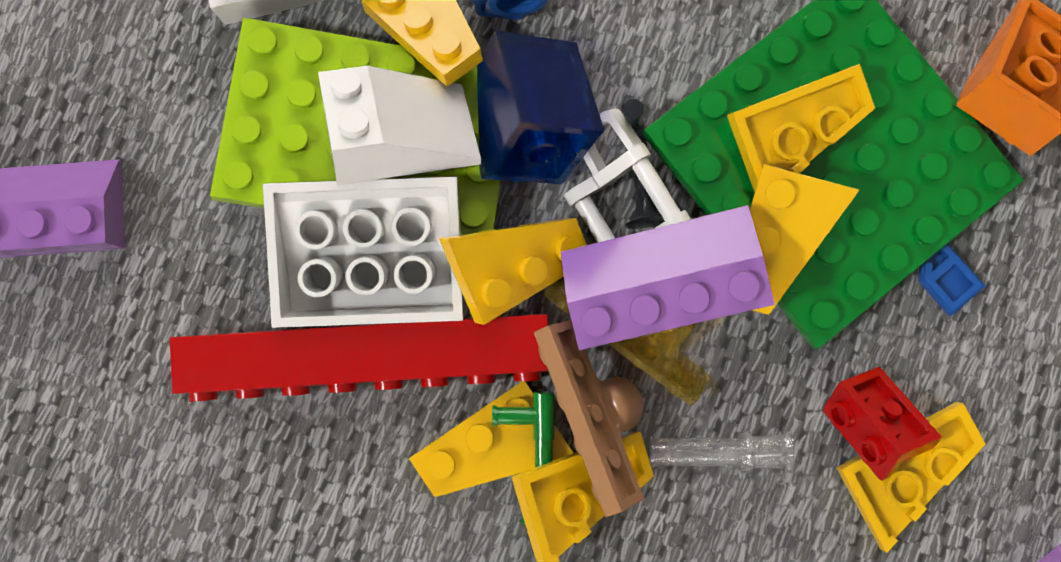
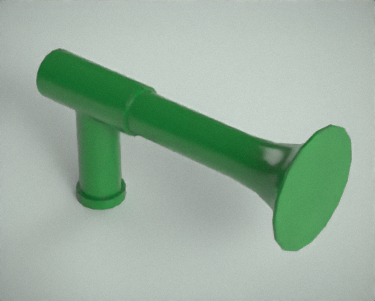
[492,391,554,525]

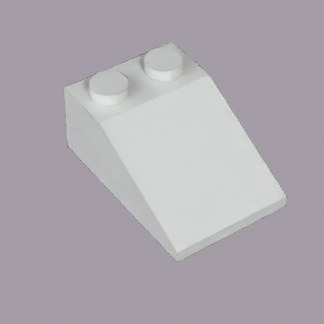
[318,66,481,185]

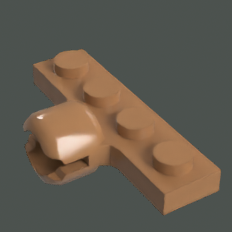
[534,320,644,517]

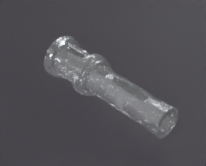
[649,431,794,473]

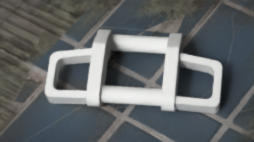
[563,108,691,243]

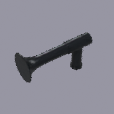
[621,99,665,229]

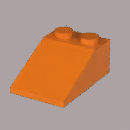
[956,0,1061,156]

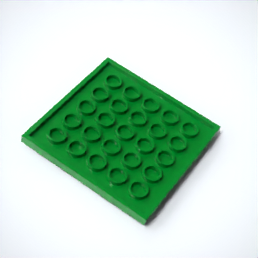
[642,0,1024,349]

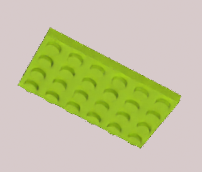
[210,17,516,235]

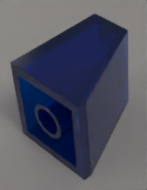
[477,31,605,184]

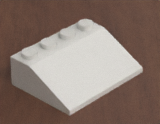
[263,177,466,328]

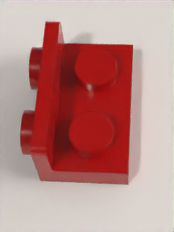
[823,367,942,481]

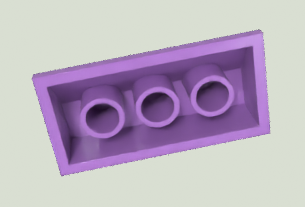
[0,159,125,258]
[561,205,775,350]

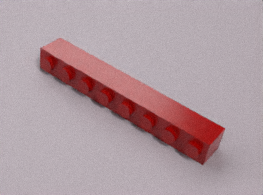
[169,314,549,402]

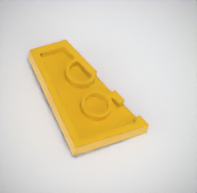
[361,0,483,87]
[727,64,875,192]
[750,164,859,315]
[439,218,586,325]
[409,381,573,497]
[836,402,986,553]
[511,431,654,562]

